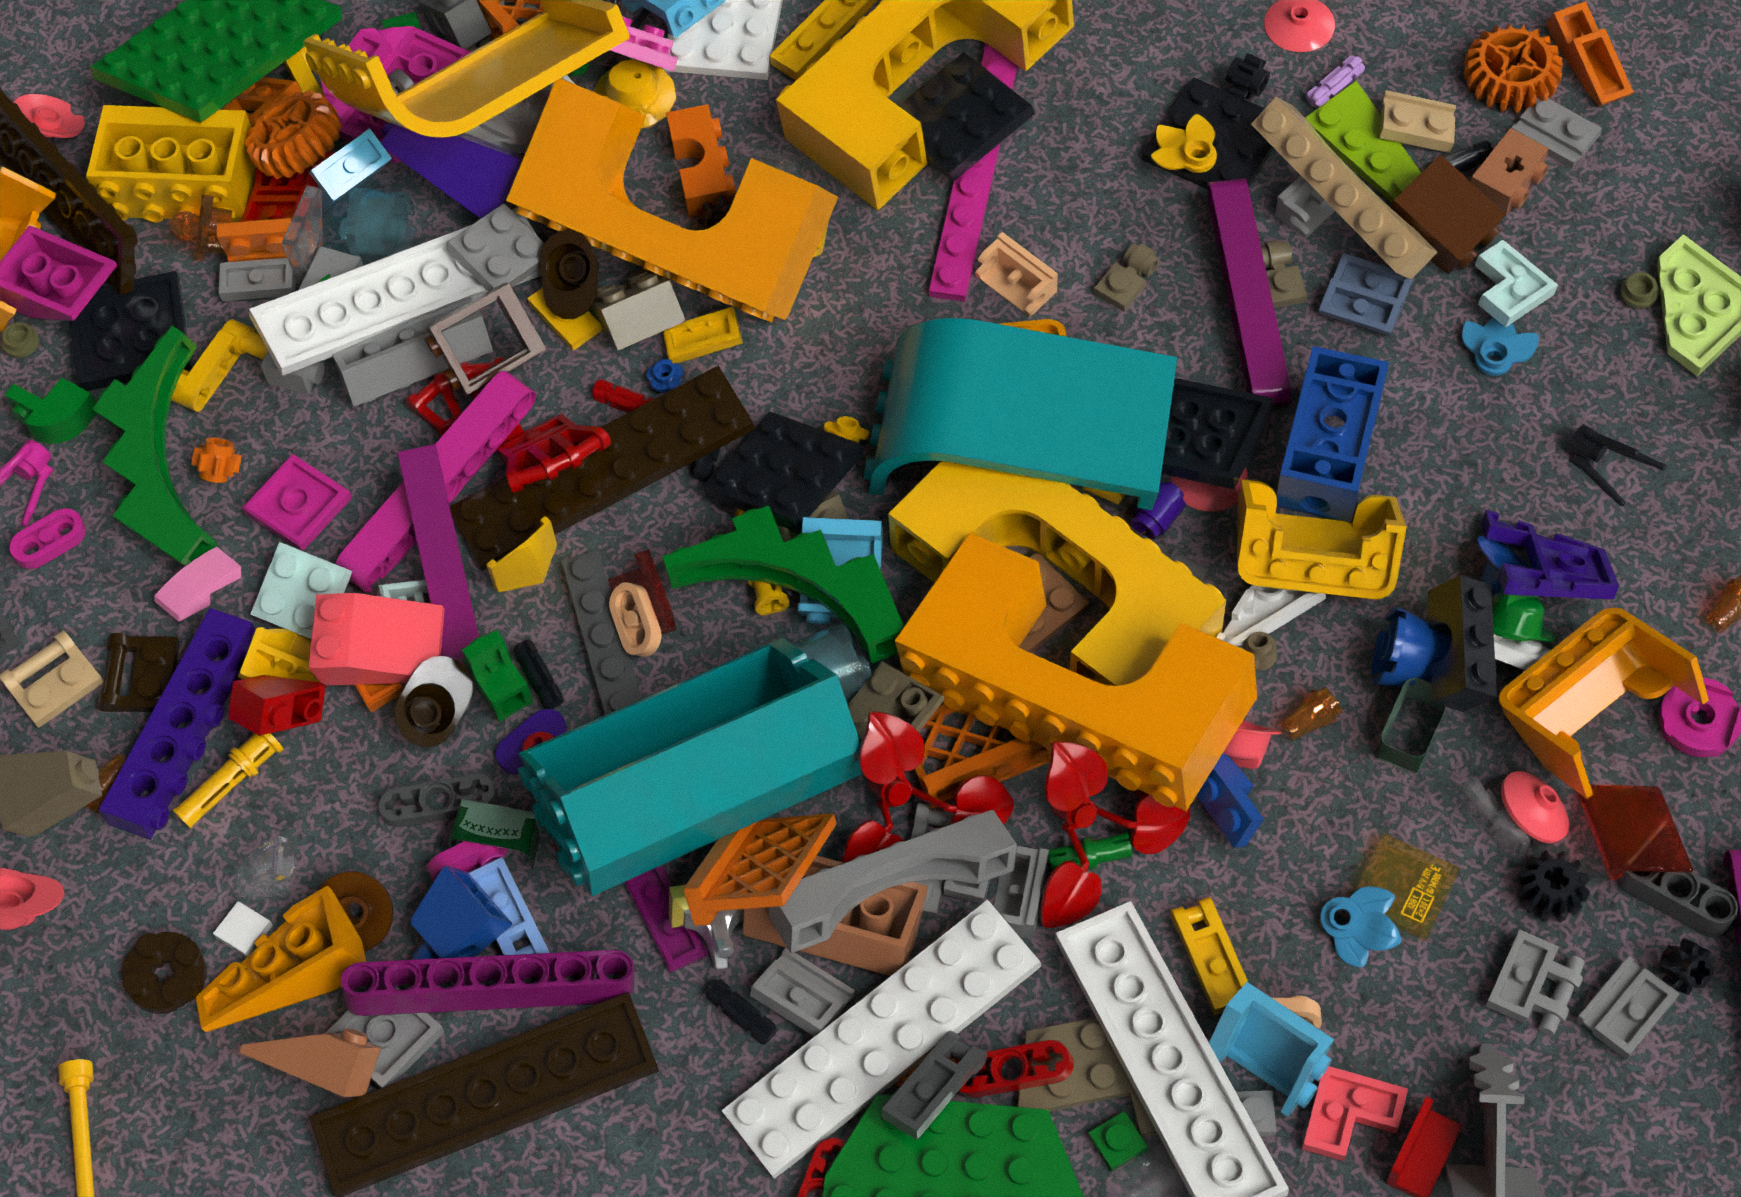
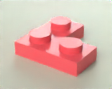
[1302,1066,1408,1161]

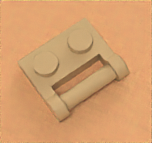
[0,630,104,728]

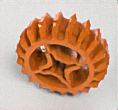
[1463,22,1563,115]
[244,90,342,179]

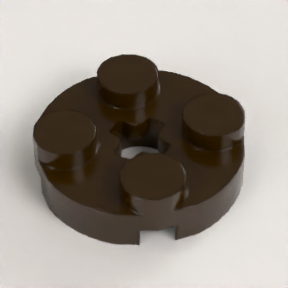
[122,932,207,1014]

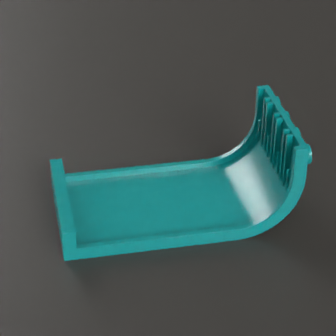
[863,318,1177,510]

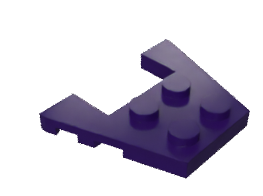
[1482,510,1619,600]

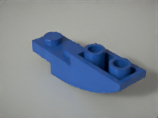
[1196,753,1264,848]

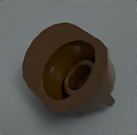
[540,231,599,319]
[394,656,473,747]

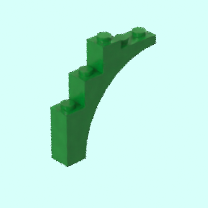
[92,326,218,567]
[662,506,904,663]

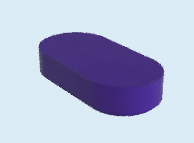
[496,709,567,775]

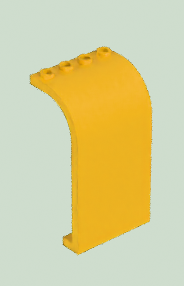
[303,0,630,138]

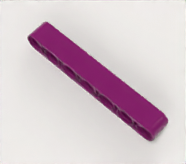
[1207,178,1291,406]
[341,950,634,1016]

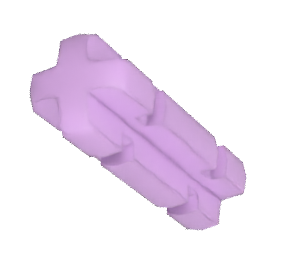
[1306,55,1365,109]

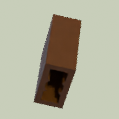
[1389,154,1506,274]

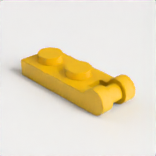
[1170,897,1248,1016]

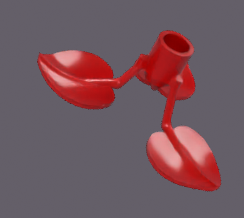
[841,711,1014,863]
[1040,741,1191,928]

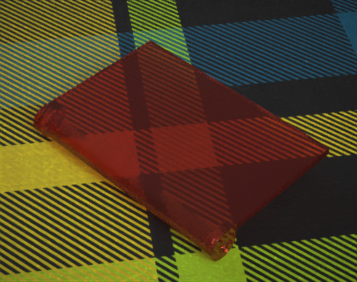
[1576,784,1693,880]

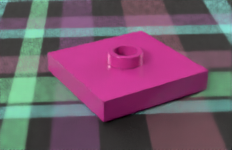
[242,454,352,551]

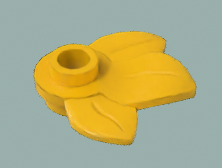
[1151,114,1217,173]

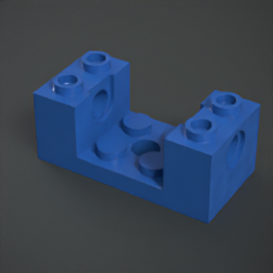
[1277,346,1389,523]

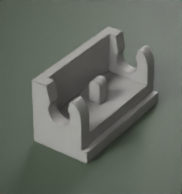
[1275,175,1335,238]
[994,846,1049,939]

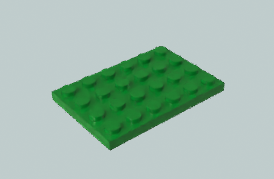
[90,0,343,123]

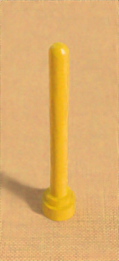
[58,1059,95,1197]

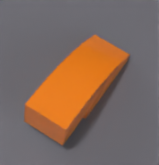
[1545,1,1634,107]

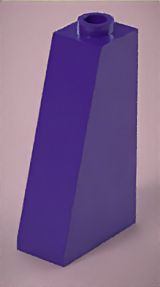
[381,122,525,219]

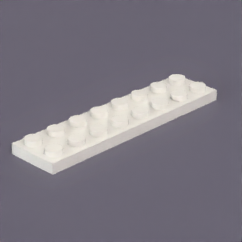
[249,208,542,376]
[722,899,1042,1179]
[1055,901,1289,1197]

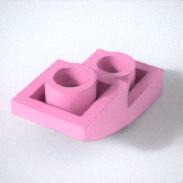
[154,547,241,622]

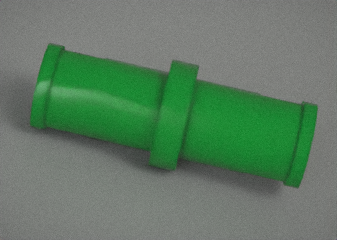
[1048,832,1133,873]

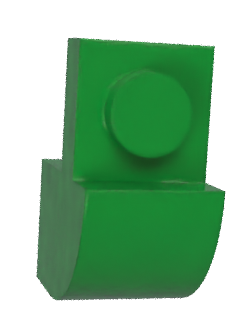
[4,378,97,444]
[461,630,533,722]

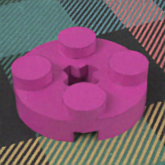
[1658,678,1741,757]

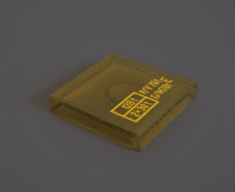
[1355,833,1460,941]

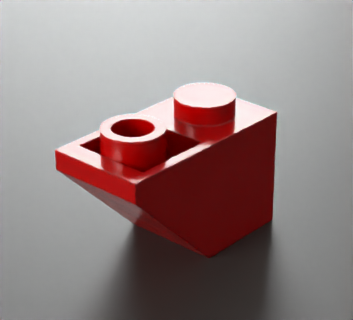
[228,675,326,736]

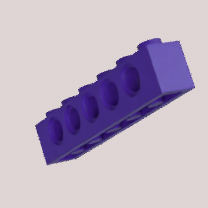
[99,608,255,840]

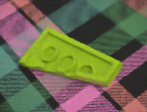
[1305,80,1421,203]

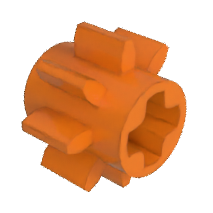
[191,437,242,483]

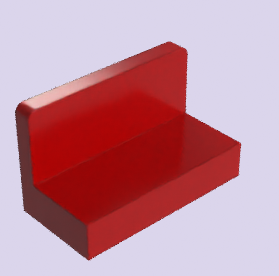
[1386,1096,1463,1197]

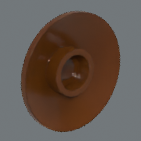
[317,871,394,952]

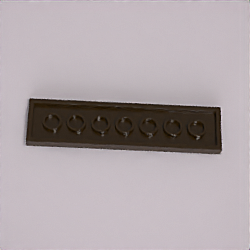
[0,87,138,295]
[450,365,755,571]
[309,992,659,1197]

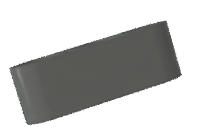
[1616,847,1738,937]

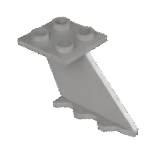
[1446,1043,1542,1197]

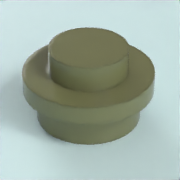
[1620,272,1659,309]
[1,322,40,358]

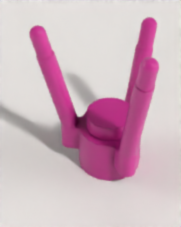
[0,440,53,527]

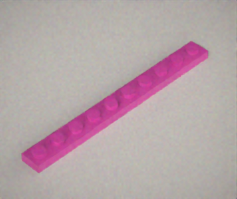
[929,44,1018,302]

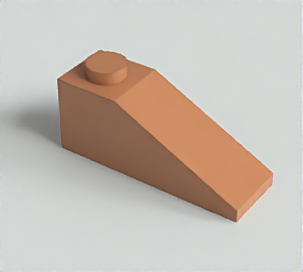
[239,1028,381,1097]

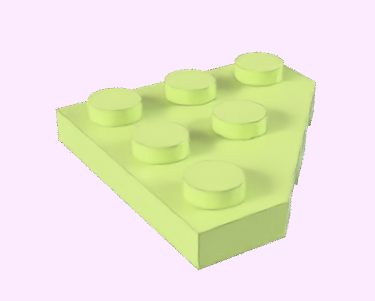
[1657,234,1741,377]

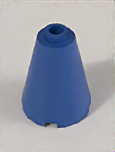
[1371,607,1452,687]

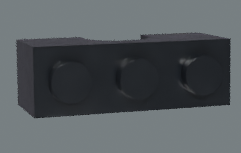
[1428,575,1497,712]

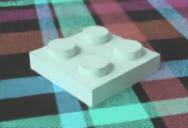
[251,542,353,640]

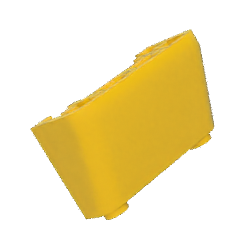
[1237,479,1407,599]

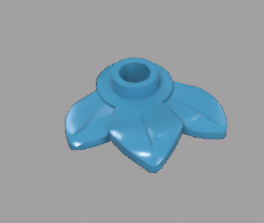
[1462,317,1539,376]
[1320,886,1401,967]

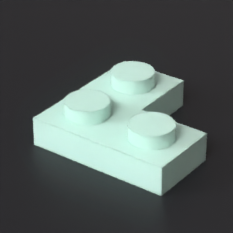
[1475,240,1558,327]

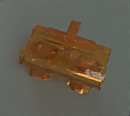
[170,194,232,261]

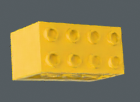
[86,105,256,224]

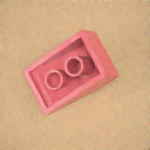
[309,593,445,686]

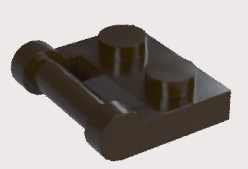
[97,633,180,712]

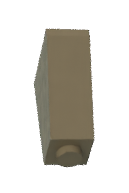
[0,751,102,837]

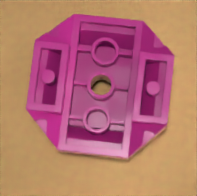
[321,26,471,164]

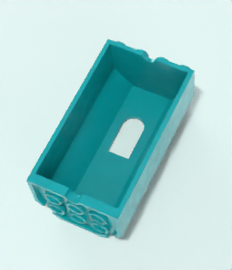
[518,638,861,896]

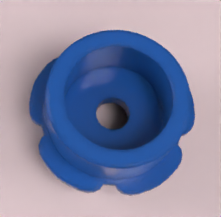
[647,359,684,393]

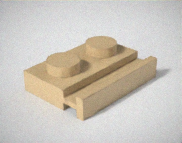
[1379,90,1456,153]

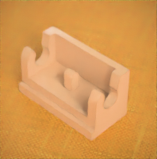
[975,232,1058,317]

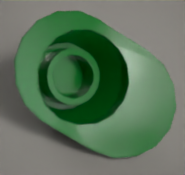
[1492,590,1556,642]

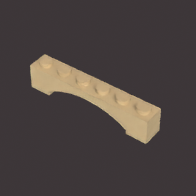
[1251,97,1437,279]

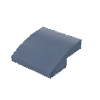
[1319,253,1414,336]

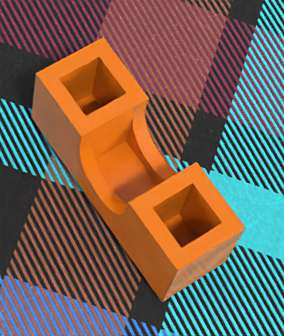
[666,104,736,218]

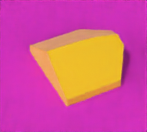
[486,516,557,592]
[238,627,320,682]

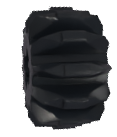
[1517,850,1590,923]

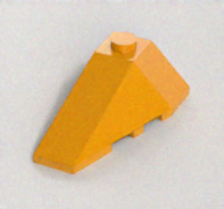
[196,886,367,1032]

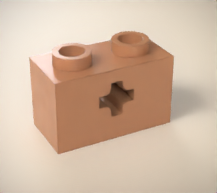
[1471,128,1549,217]

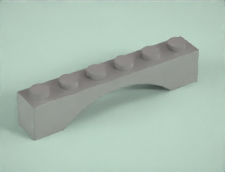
[768,810,1017,953]

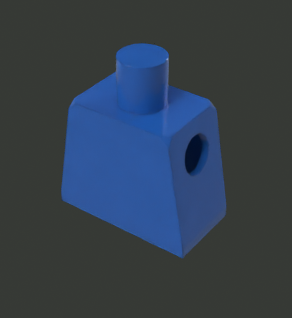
[411,865,513,960]

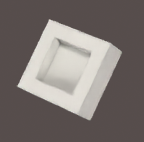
[213,901,273,957]

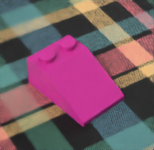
[0,225,117,321]

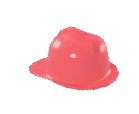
[1223,720,1282,769]
[0,868,65,930]

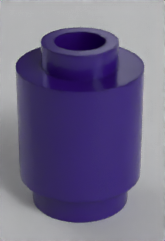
[1130,482,1186,540]

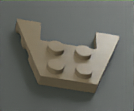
[1018,1017,1158,1137]

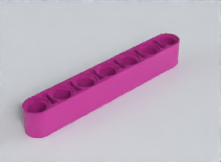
[336,371,536,593]

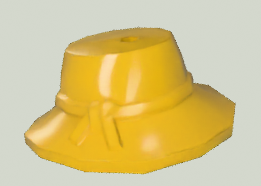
[594,59,676,129]

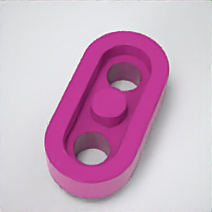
[10,508,86,569]
[427,841,508,882]

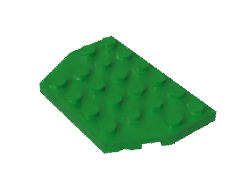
[823,1094,1084,1197]

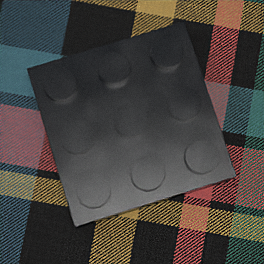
[899,52,1035,182]
[1142,77,1274,189]
[70,271,192,391]
[1161,378,1274,490]
[703,411,864,531]

